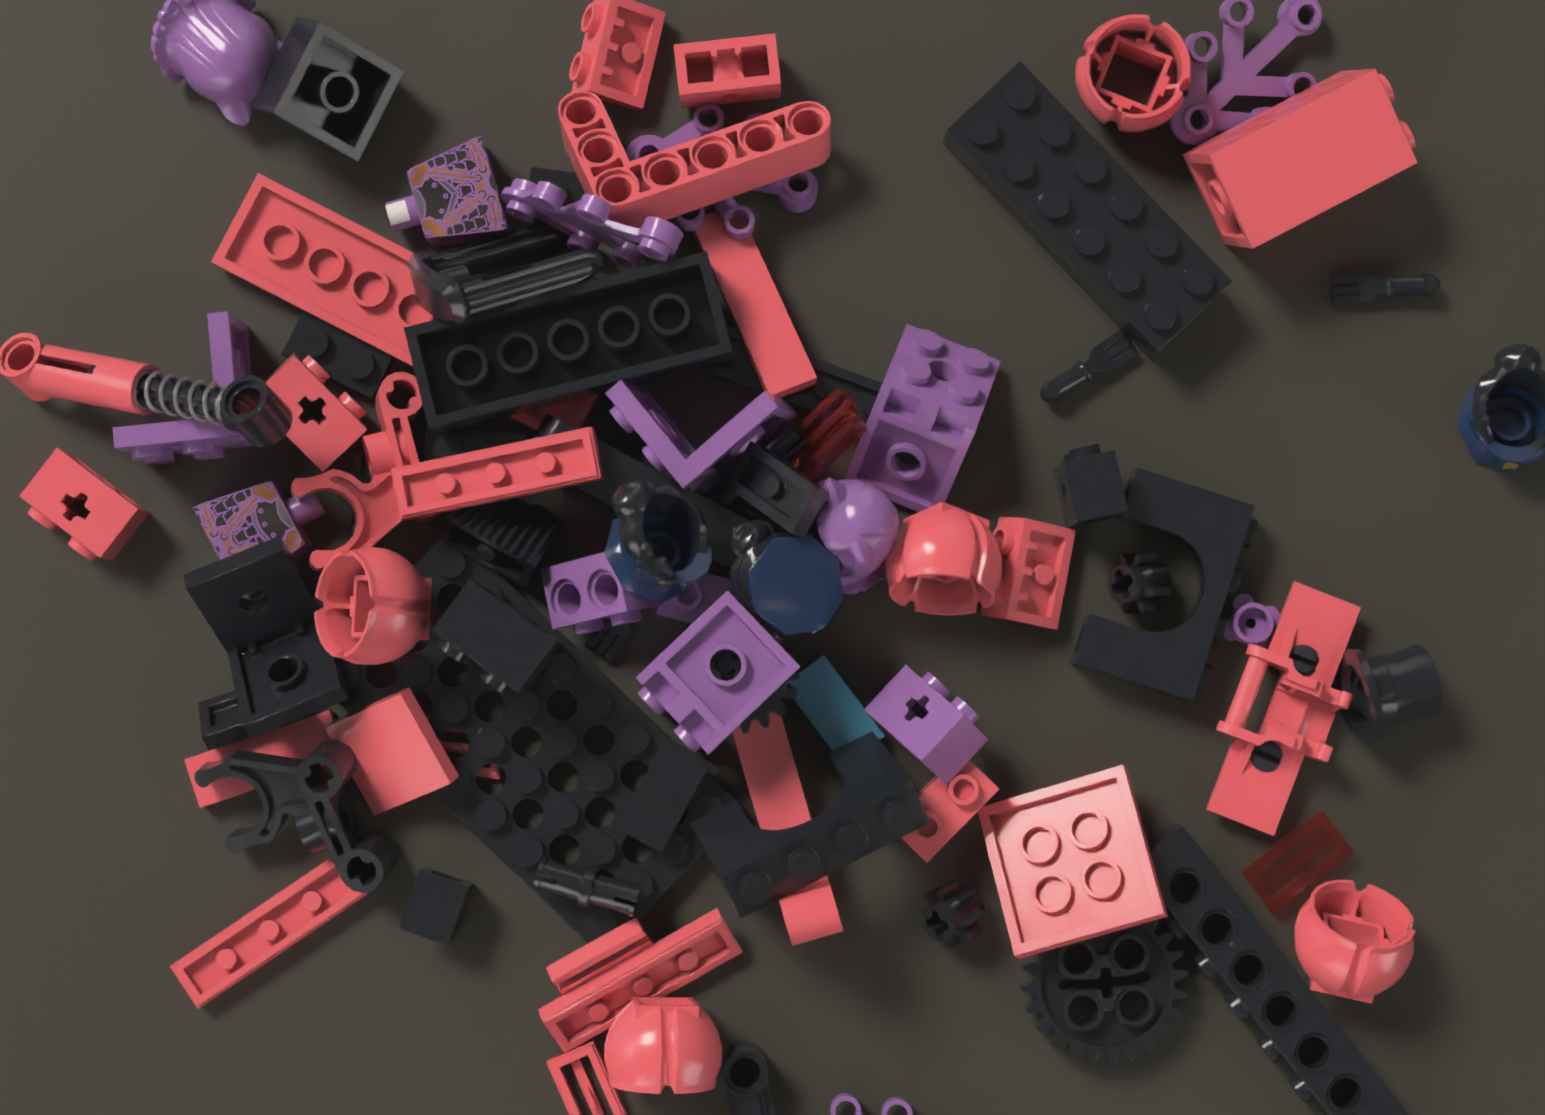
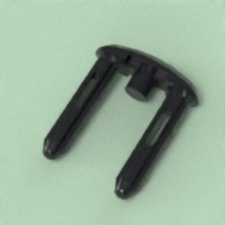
[408,223,604,326]

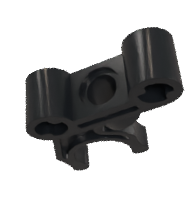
[194,740,398,893]

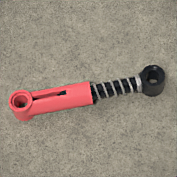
[0,333,293,447]

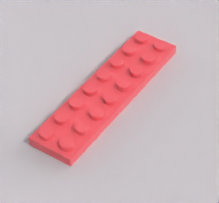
[211,173,601,431]

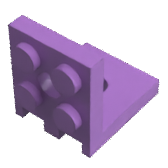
[112,311,255,465]
[845,324,1001,512]
[605,380,798,493]
[636,590,800,754]

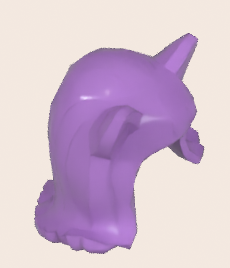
[151,0,284,126]
[816,477,899,595]

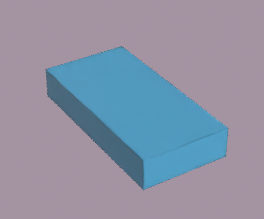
[787,655,885,751]

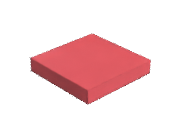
[325,687,459,816]

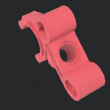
[291,372,441,571]

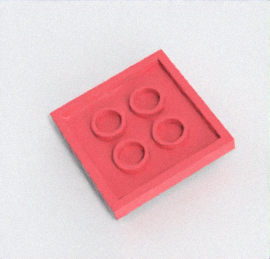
[978,765,1168,959]

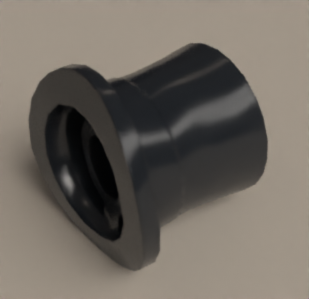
[1336,644,1442,744]

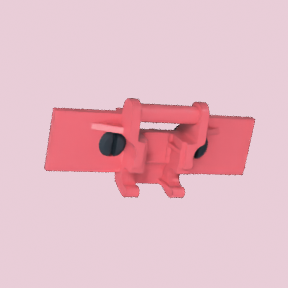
[1206,581,1361,836]

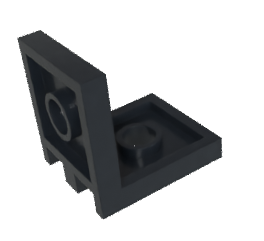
[183,536,348,738]

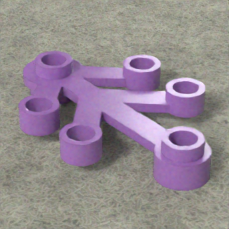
[1170,0,1323,145]
[625,103,818,240]
[500,178,684,270]

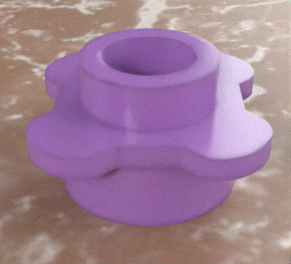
[1223,594,1280,649]

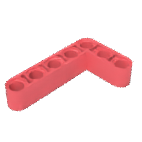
[558,90,831,229]
[732,711,843,946]

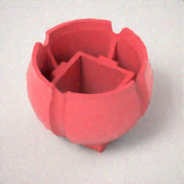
[1075,14,1192,132]
[885,502,1002,616]
[314,547,432,665]
[1295,880,1415,1004]
[604,997,722,1094]

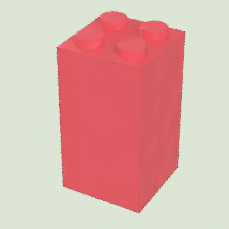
[1182,69,1418,249]

